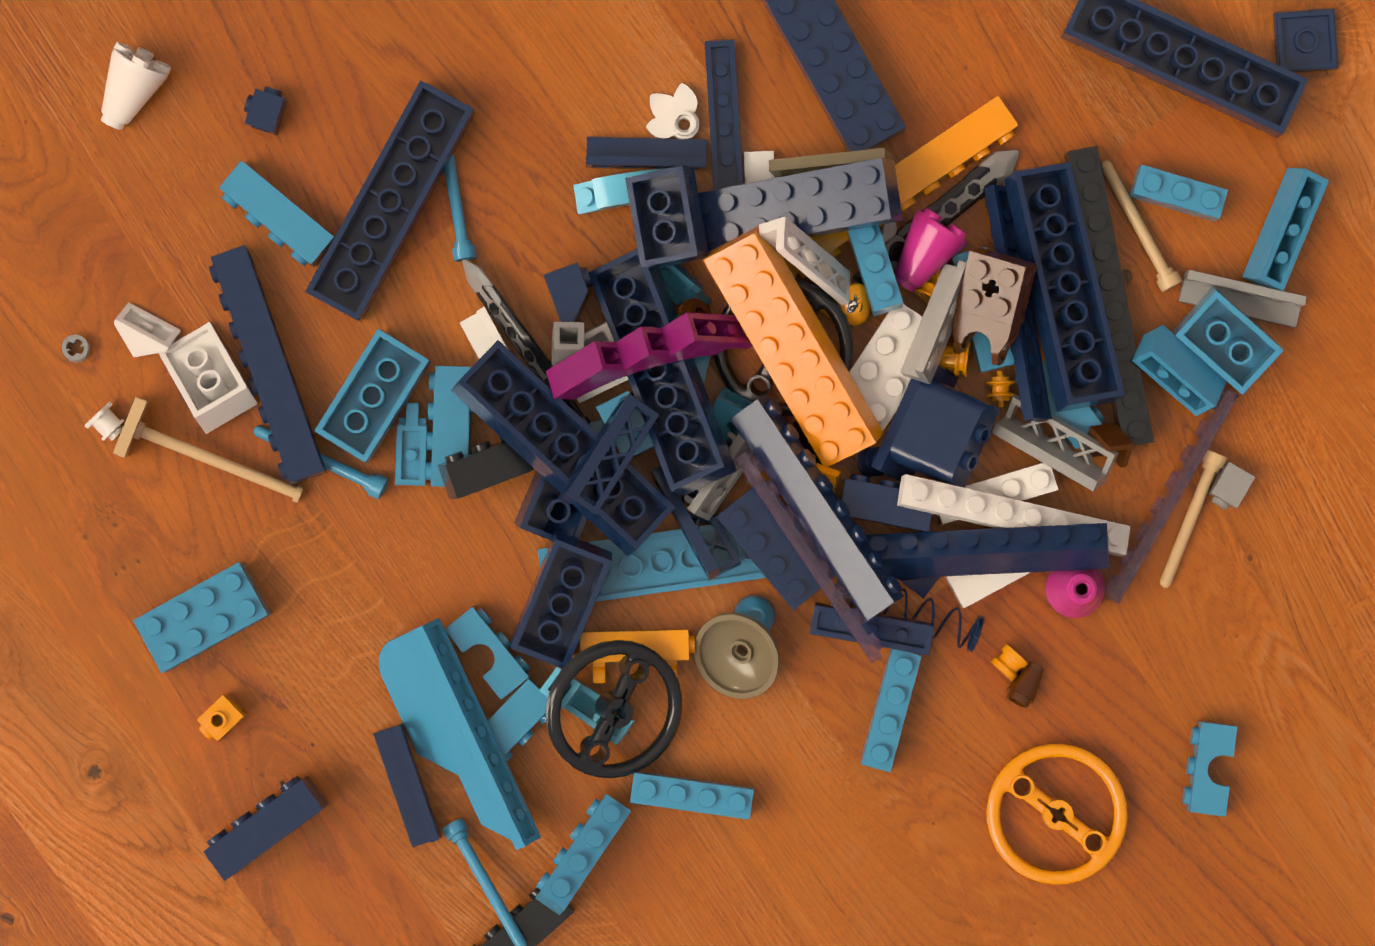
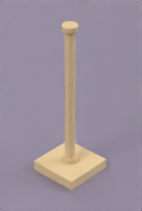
[113,397,304,503]

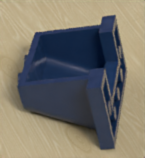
[871,365,1000,488]

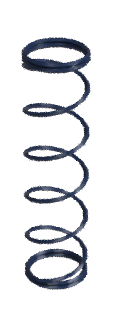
[831,580,985,652]

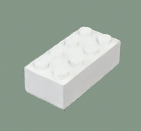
[849,304,922,431]

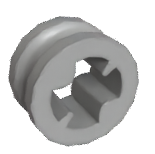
[62,334,90,362]

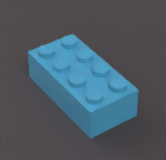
[314,329,432,464]
[133,562,272,673]

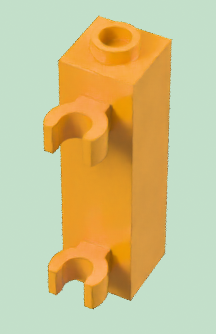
[580,629,695,683]

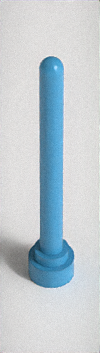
[445,154,477,262]
[254,425,389,500]
[442,818,527,946]

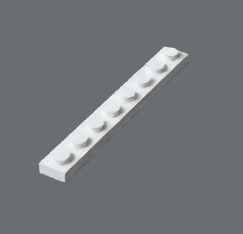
[897,474,1130,557]

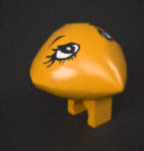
[821,283,870,327]

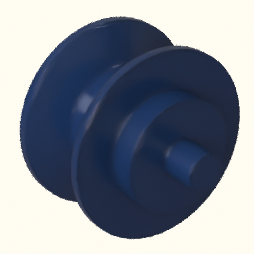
[857,446,884,477]

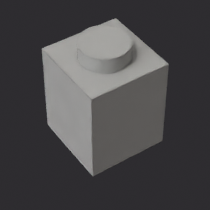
[551,322,584,365]
[1207,462,1255,511]

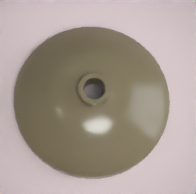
[694,612,781,699]

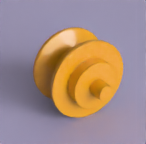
[985,371,1016,407]

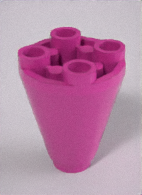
[895,207,968,293]
[1045,569,1105,618]

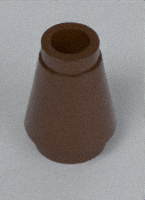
[1006,661,1044,708]

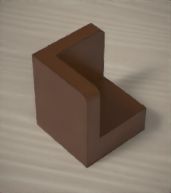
[1088,423,1134,467]

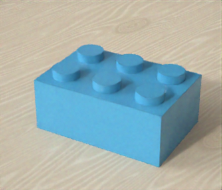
[1173,286,1284,395]

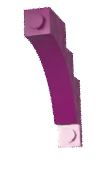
[546,313,753,400]

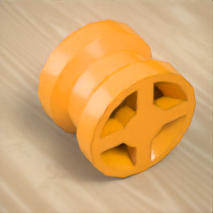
[990,644,1028,682]

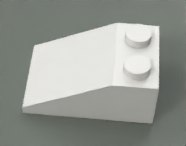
[159,322,258,434]

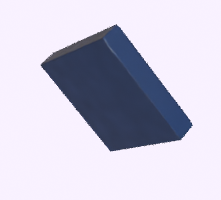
[1273,9,1339,72]

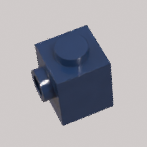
[244,87,288,136]

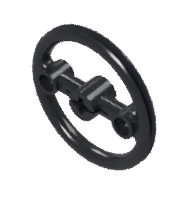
[714,278,853,417]
[546,640,682,778]

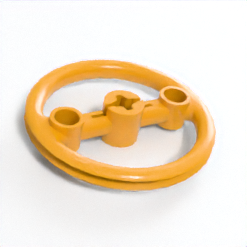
[987,744,1128,885]

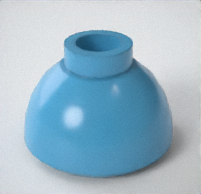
[734,595,775,630]

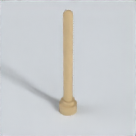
[1101,160,1183,292]
[1160,449,1228,588]

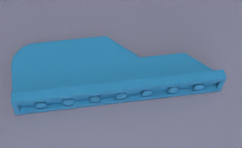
[379,618,541,850]

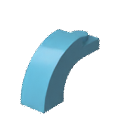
[573,169,663,214]
[539,667,635,746]

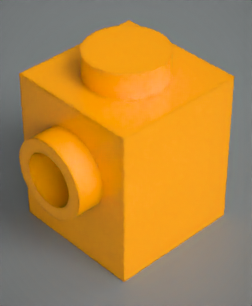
[197,694,247,742]

